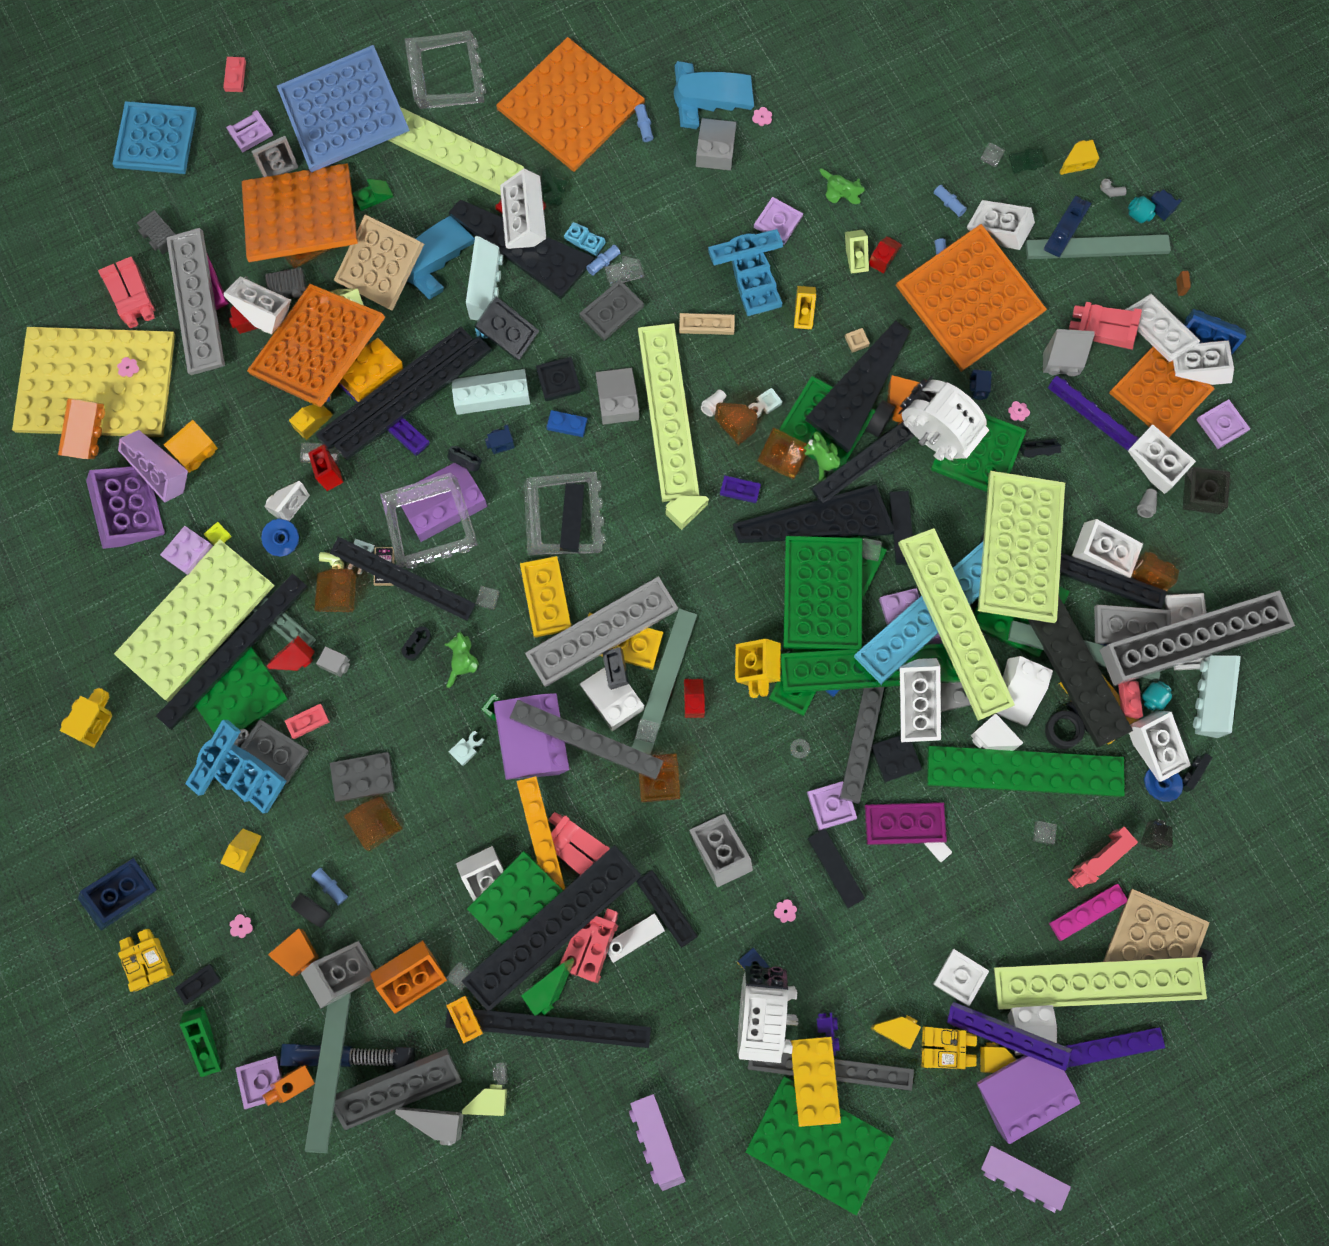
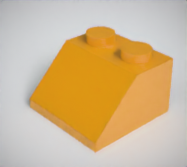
[164,420,218,473]

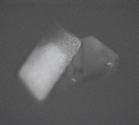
[605,256,644,286]

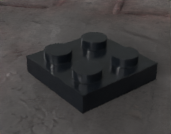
[536,357,581,402]
[871,735,922,783]

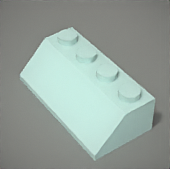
[466,236,503,320]
[452,369,530,415]
[1193,656,1240,738]

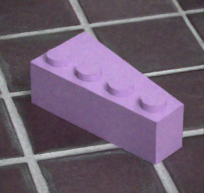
[118,430,188,502]
[629,1094,686,1191]
[981,1146,1071,1213]

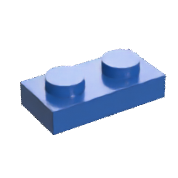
[547,410,587,437]

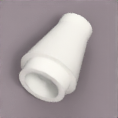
[701,390,726,417]

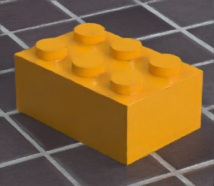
[340,338,403,402]

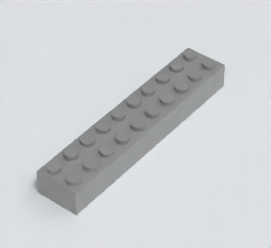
[1100,590,1295,686]

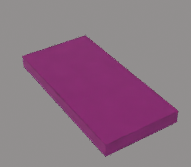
[864,803,947,845]

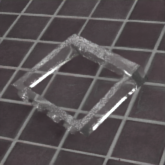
[405,30,486,109]
[523,471,605,555]
[380,473,478,568]

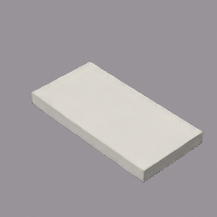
[1125,294,1200,362]
[1165,593,1212,670]

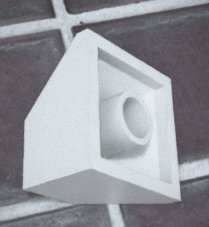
[265,481,310,521]
[971,713,1023,751]

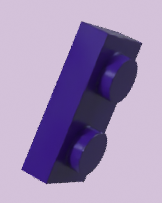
[720,475,761,503]

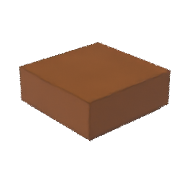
[1176,271,1191,296]

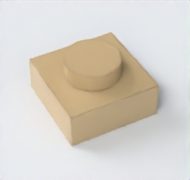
[845,328,870,353]

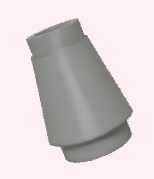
[1137,489,1157,518]

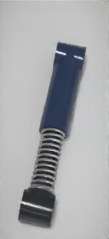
[280,1044,415,1069]

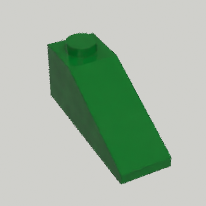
[521,958,575,1016]
[180,1006,221,1077]

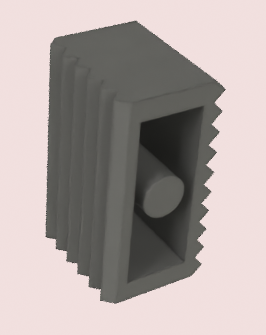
[136,210,175,254]
[265,268,307,299]

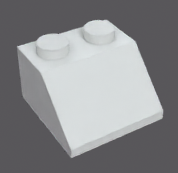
[456,846,504,901]
[1008,1005,1057,1056]

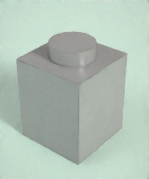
[316,647,350,677]

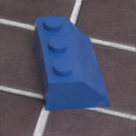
[1184,309,1246,355]

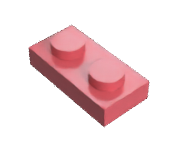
[223,57,246,92]
[1118,680,1143,719]
[285,704,330,739]

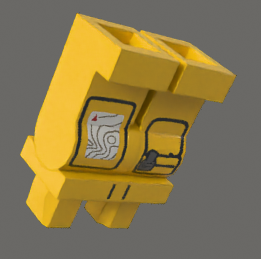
[118,929,173,992]
[921,1027,977,1069]

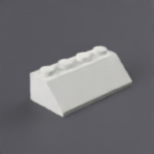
[500,169,546,249]
[900,658,941,742]

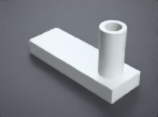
[607,913,665,963]

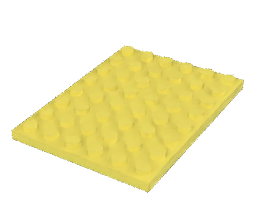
[12,327,175,437]

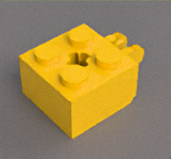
[735,639,781,698]
[60,688,112,748]

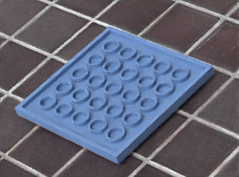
[277,45,410,172]

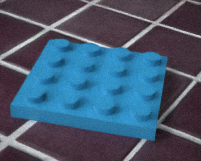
[113,101,197,174]

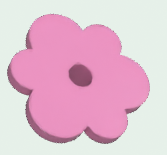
[752,107,772,126]
[117,357,139,377]
[1008,401,1030,421]
[774,900,797,923]
[230,914,253,938]

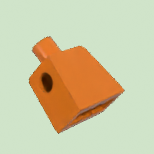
[887,375,920,422]
[268,928,319,977]
[262,1065,315,1106]

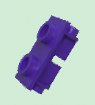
[816,1013,840,1056]

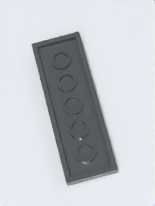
[334,1049,462,1130]

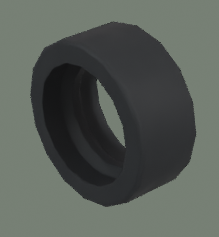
[866,400,896,438]
[1045,710,1085,749]
[291,893,331,928]

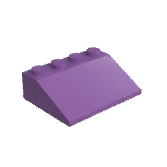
[394,463,487,542]
[86,467,164,549]
[494,693,569,780]
[977,1055,1080,1144]

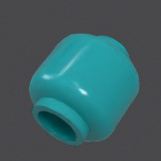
[1128,196,1156,223]
[1142,681,1172,711]

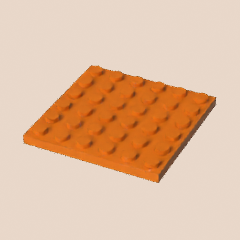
[496,37,645,172]
[242,163,358,262]
[895,224,1047,372]
[247,284,385,408]

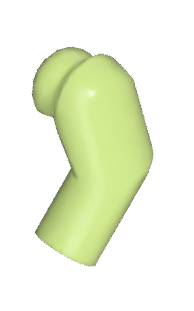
[319,552,344,572]

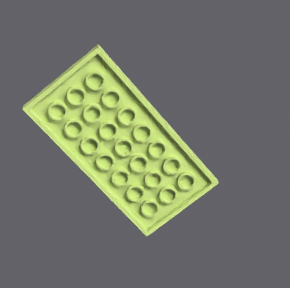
[978,471,1065,623]
[114,539,275,702]

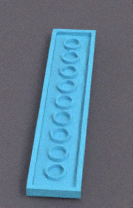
[854,542,983,685]

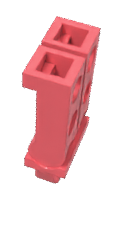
[98,257,156,328]
[1069,302,1142,350]
[548,812,610,875]
[1068,827,1138,889]
[559,908,618,984]

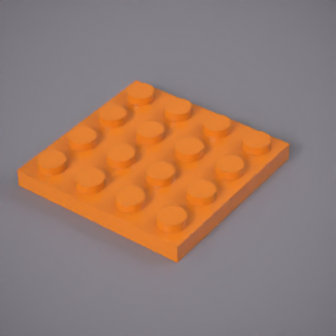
[1110,347,1215,438]

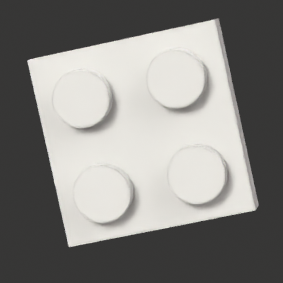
[933,949,989,1006]

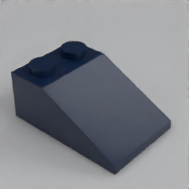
[78,858,157,931]

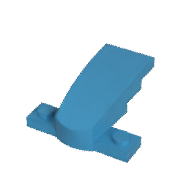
[674,61,754,129]
[407,216,475,299]
[708,229,783,316]
[185,719,287,813]

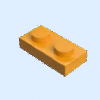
[446,996,483,1043]

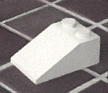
[967,200,1035,250]
[224,276,291,334]
[1173,340,1234,385]
[1128,424,1196,494]
[1072,519,1143,578]
[996,656,1053,726]
[580,667,644,731]
[1129,711,1191,782]

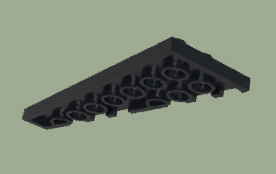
[449,199,594,299]
[805,320,910,453]
[733,484,895,543]

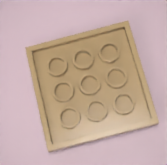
[334,215,424,311]
[1103,889,1210,962]

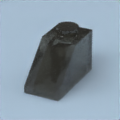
[1140,819,1173,852]

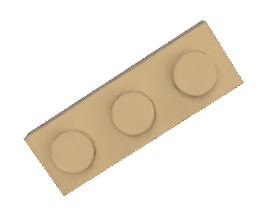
[679,313,735,335]

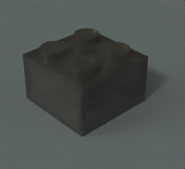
[1183,467,1230,514]

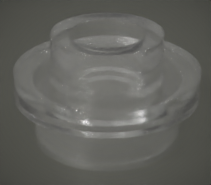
[790,739,810,759]

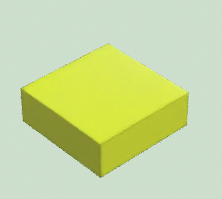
[204,522,232,545]

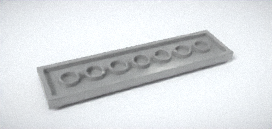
[166,228,225,375]
[525,576,678,687]

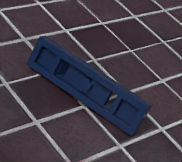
[1044,196,1091,258]

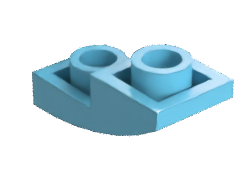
[564,222,606,256]

